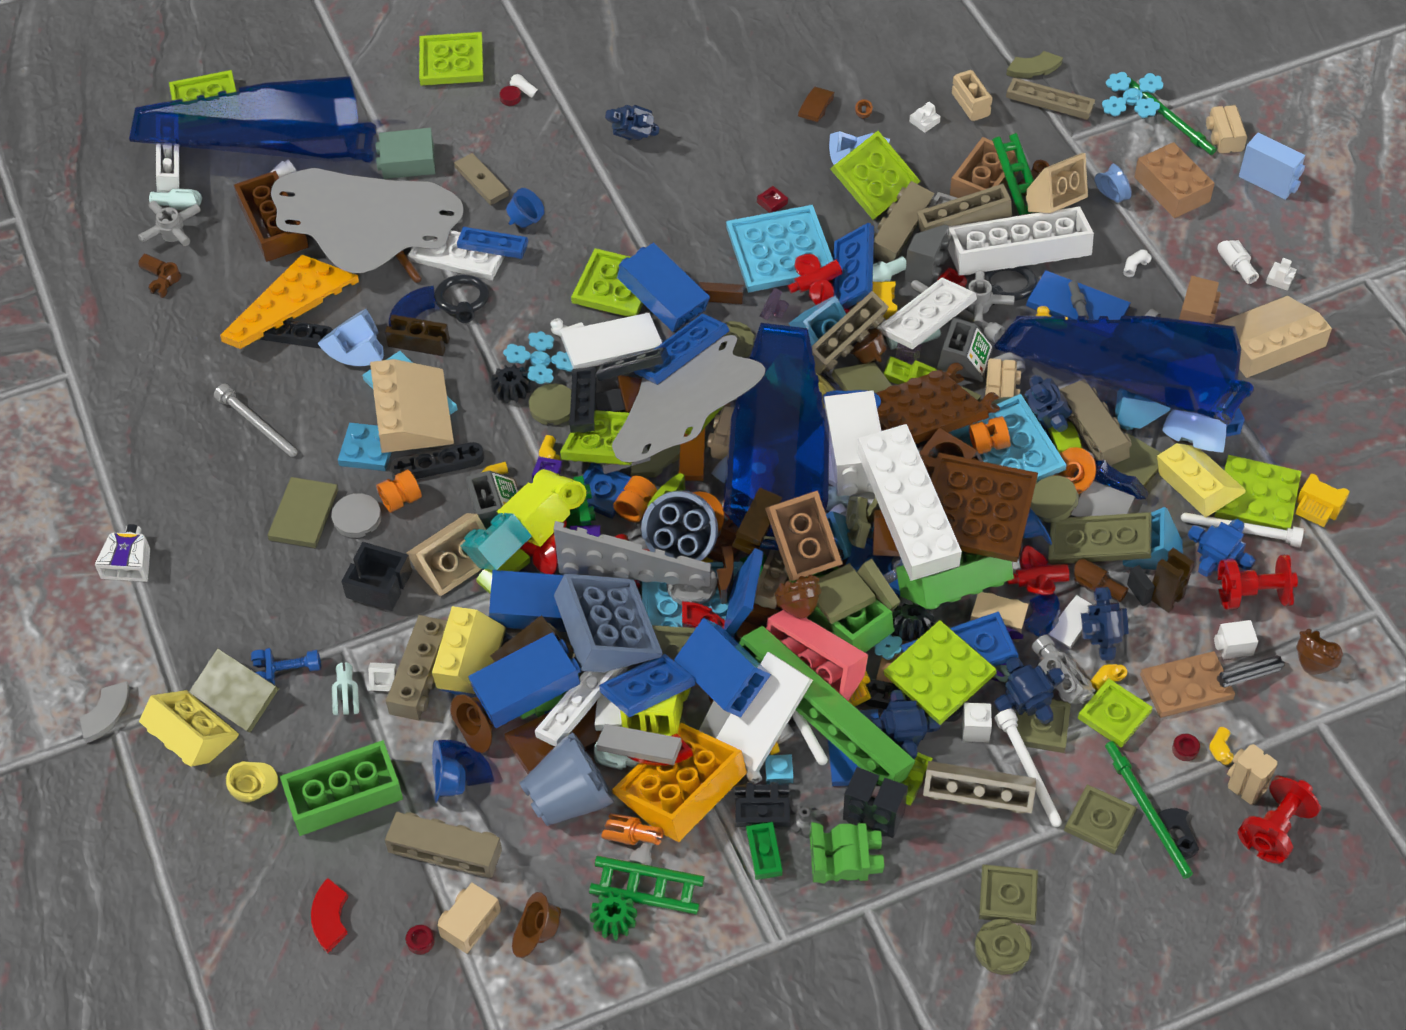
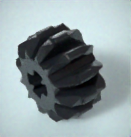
[491,363,531,404]
[892,603,934,642]

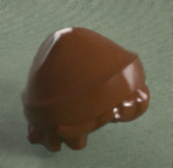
[775,574,821,618]
[1296,629,1343,675]

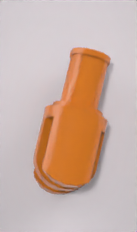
[601,813,663,845]

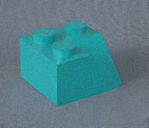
[460,513,532,570]

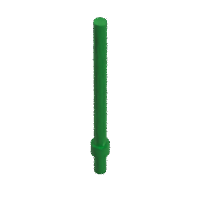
[1127,76,1217,155]
[1105,741,1193,879]

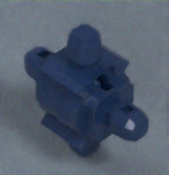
[605,105,660,140]
[1024,375,1072,432]
[1081,587,1129,660]
[994,657,1065,724]
[870,690,941,760]

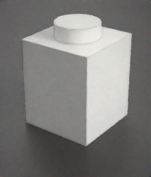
[1214,620,1258,660]
[962,703,992,743]

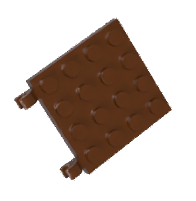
[876,363,1000,444]
[920,453,1038,563]

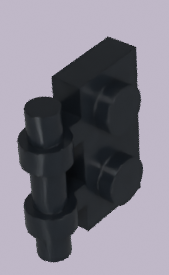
[735,781,790,827]

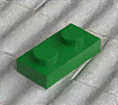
[746,822,783,880]

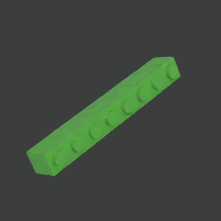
[739,626,915,786]

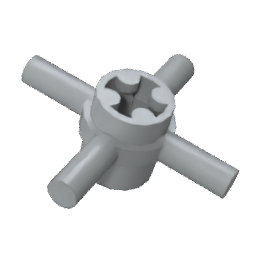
[138,201,201,246]
[967,270,1014,327]

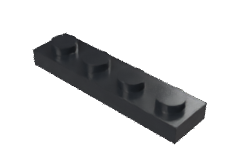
[570,367,597,433]

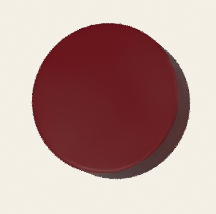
[499,86,521,106]
[1172,733,1200,761]
[405,925,435,955]

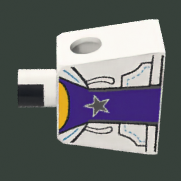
[95,524,150,582]

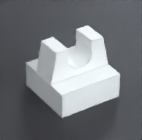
[909,102,940,133]
[1266,258,1297,291]
[368,663,397,691]

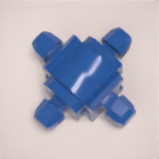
[1188,519,1256,577]

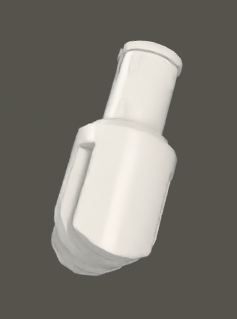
[1218,240,1259,284]

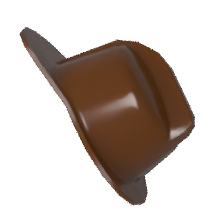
[850,328,887,364]
[450,695,493,753]
[512,892,561,958]

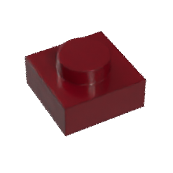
[757,186,788,213]

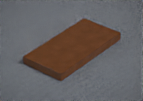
[504,701,602,774]

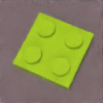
[1077,678,1153,748]

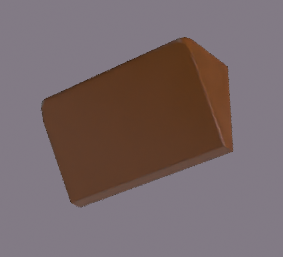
[698,282,745,304]
[618,375,642,413]

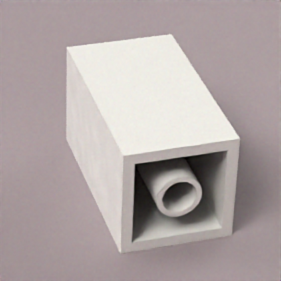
[824,391,881,496]

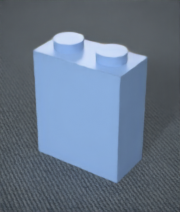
[1239,133,1305,200]

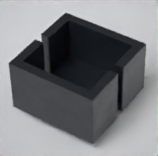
[341,541,413,611]
[843,767,908,838]

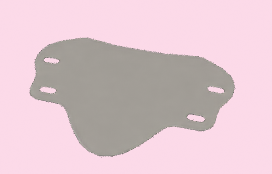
[271,168,463,273]
[612,335,765,462]

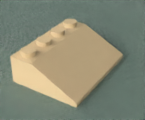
[1210,296,1332,378]
[370,359,454,453]

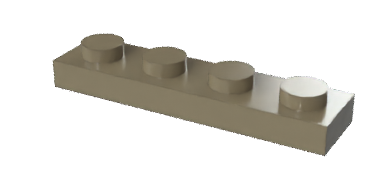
[1006,77,1095,120]
[754,542,788,609]

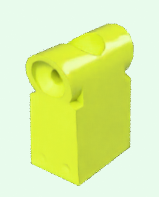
[497,469,586,547]
[620,669,691,736]

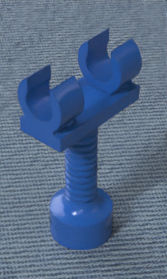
[251,648,321,685]

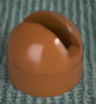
[855,99,873,119]

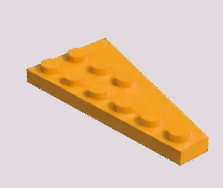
[220,255,359,349]

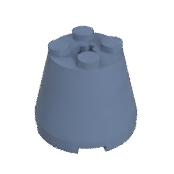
[641,491,718,561]
[519,733,615,826]

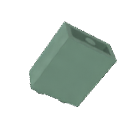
[376,128,436,179]

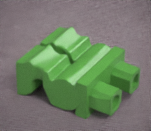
[809,822,884,884]

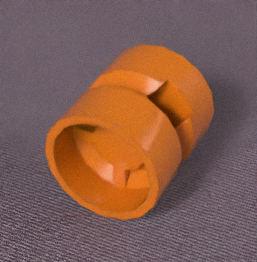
[968,416,1011,455]
[376,470,422,513]
[613,476,658,523]

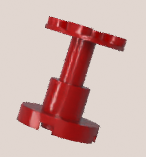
[1217,554,1298,610]
[1238,775,1322,864]

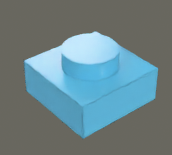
[765,754,793,784]

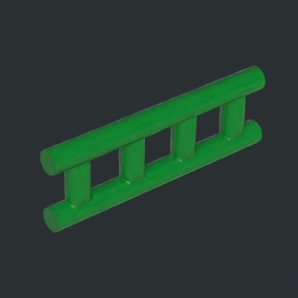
[992,133,1039,216]
[589,856,705,915]

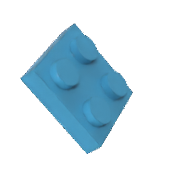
[338,423,392,471]

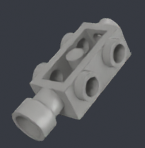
[1032,635,1095,705]

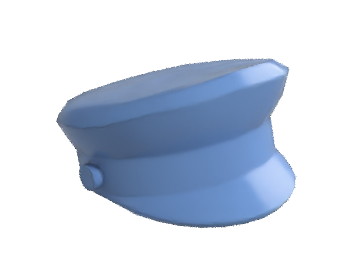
[1095,163,1132,203]

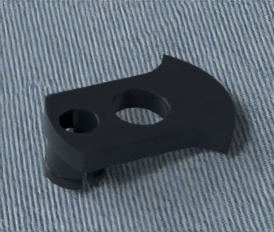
[1150,808,1199,860]

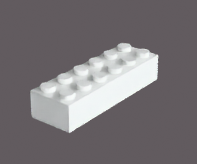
[948,207,1094,276]
[858,424,962,581]

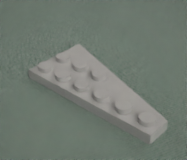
[554,521,712,587]

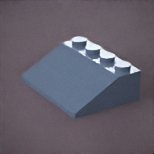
[554,574,663,672]

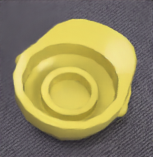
[226,761,278,802]

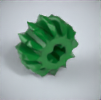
[590,891,637,940]

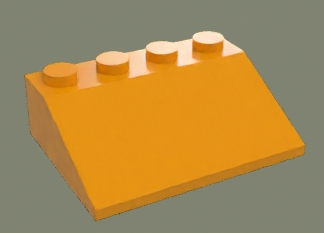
[612,723,747,842]

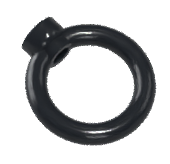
[984,266,1037,305]
[434,274,489,323]

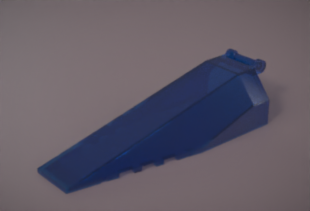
[129,76,377,162]
[994,316,1254,424]
[723,323,829,551]

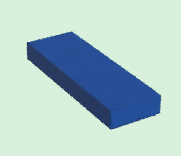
[457,227,528,259]

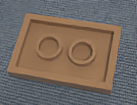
[1140,651,1235,718]

